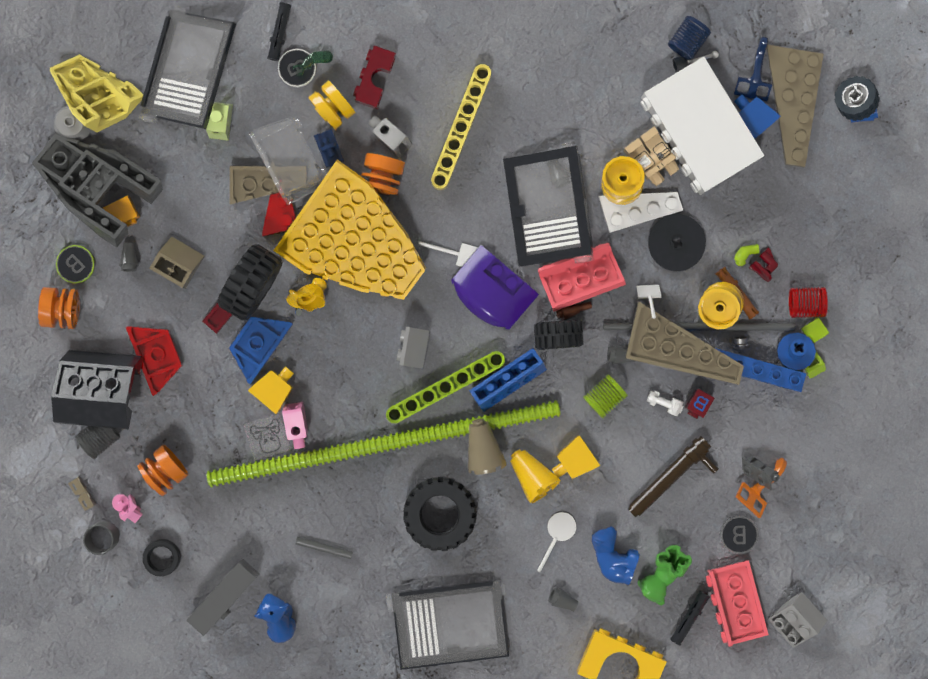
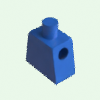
[734,94,781,139]

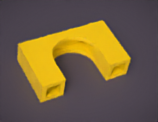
[577,628,667,679]

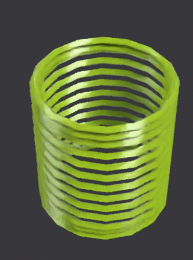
[583,374,628,418]

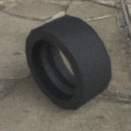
[143,539,180,577]

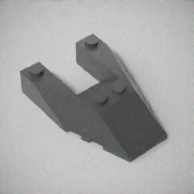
[32,134,163,248]

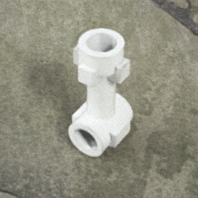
[647,391,684,416]

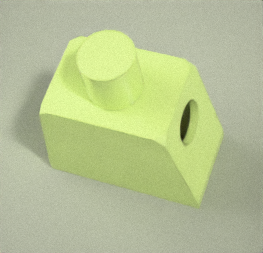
[206,102,233,141]

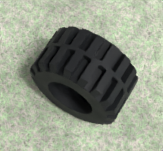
[534,320,584,350]

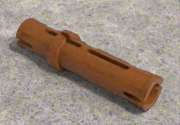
[715,266,759,320]

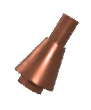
[556,301,592,321]

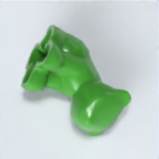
[638,545,692,605]

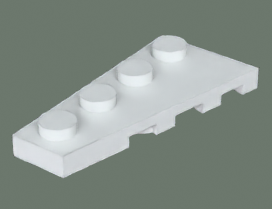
[598,192,683,233]

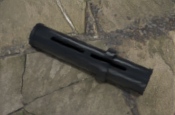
[267,2,291,61]
[670,590,710,646]

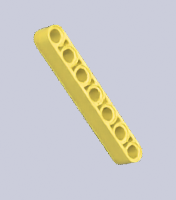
[431,64,491,190]

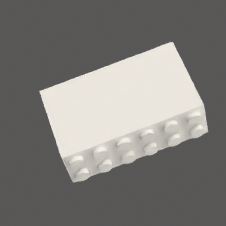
[640,57,764,195]

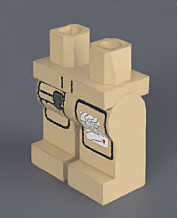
[623,126,679,186]

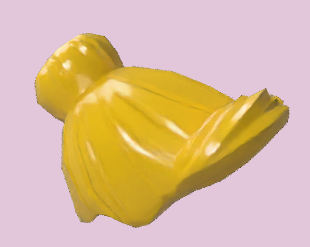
[286,278,327,311]

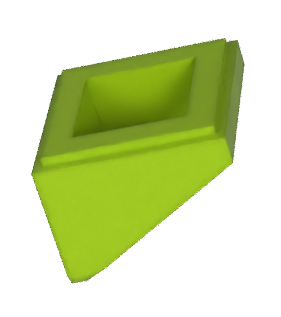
[801,317,829,343]
[804,351,826,379]

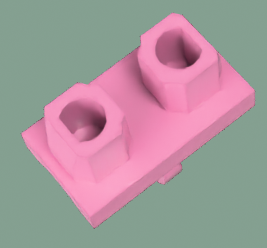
[112,494,142,523]

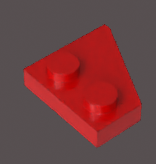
[262,190,296,237]

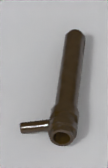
[628,436,719,517]

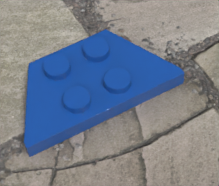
[229,317,293,385]

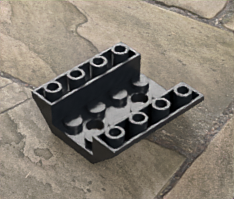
[51,350,143,430]

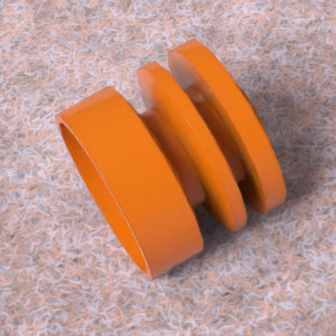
[361,153,405,195]
[38,287,80,329]
[137,444,189,496]

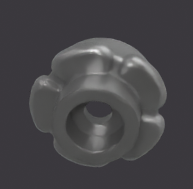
[731,335,750,350]

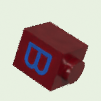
[685,388,715,419]

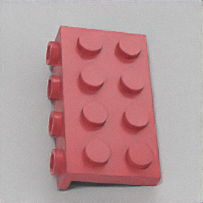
[538,243,626,312]
[705,560,769,647]

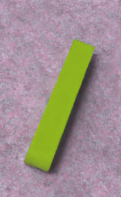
[386,351,505,423]

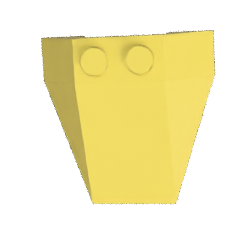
[50,54,143,132]

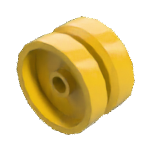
[308,80,356,130]
[601,156,645,205]
[698,282,744,329]

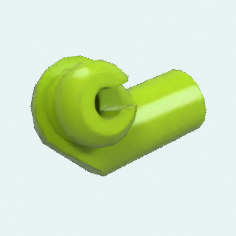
[734,244,759,266]

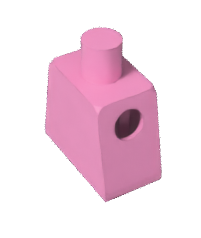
[282,402,308,449]

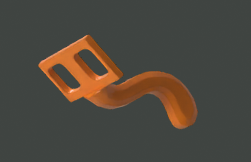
[735,458,787,518]

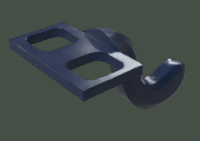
[734,37,772,101]

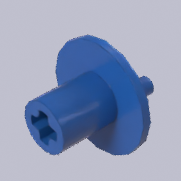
[777,332,816,371]

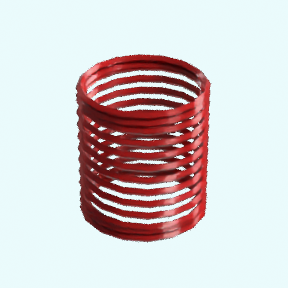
[789,287,828,318]

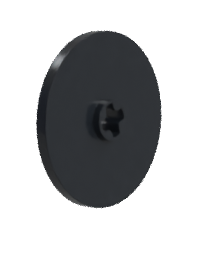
[648,214,706,271]

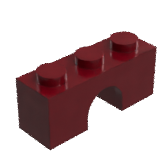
[353,45,396,110]

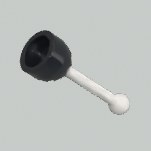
[673,51,719,73]

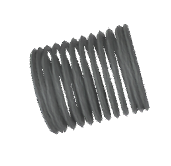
[75,426,121,459]
[83,521,120,555]

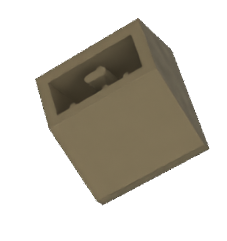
[149,237,205,289]

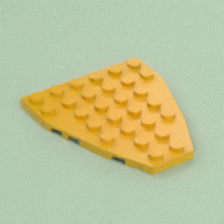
[273,159,426,300]

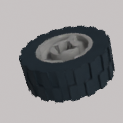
[834,76,880,121]

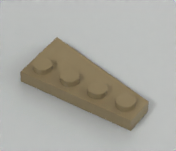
[230,166,307,204]

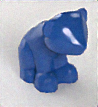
[592,526,640,585]
[254,594,296,643]

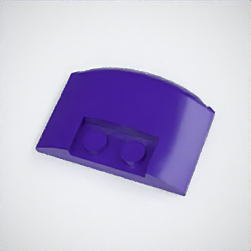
[451,245,539,329]

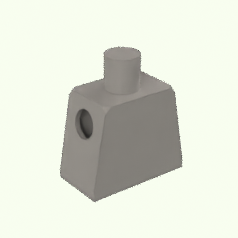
[369,116,412,158]

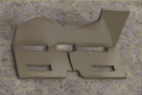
[68,476,96,511]

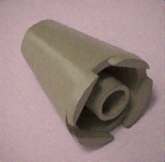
[468,419,507,475]

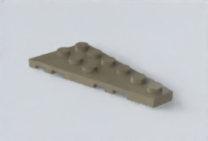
[766,45,824,168]
[625,302,744,385]

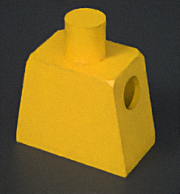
[248,366,294,414]
[552,435,600,479]

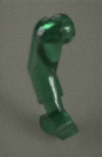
[293,51,333,76]

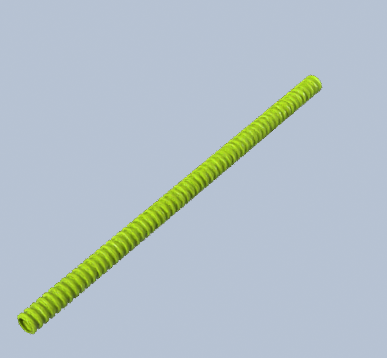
[206,400,561,487]

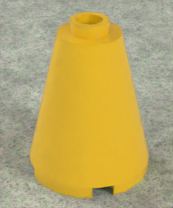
[510,449,561,504]

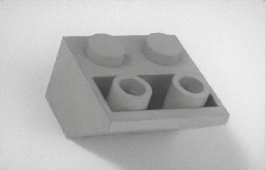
[397,327,430,369]
[768,592,827,648]

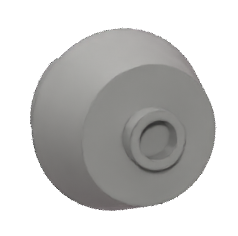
[54,105,91,142]

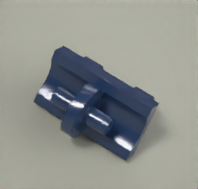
[314,129,344,168]

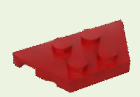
[126,326,183,396]

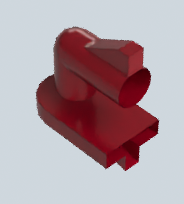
[749,247,778,282]

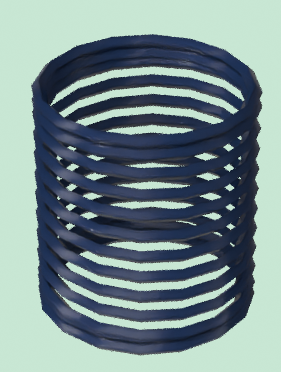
[668,16,711,60]

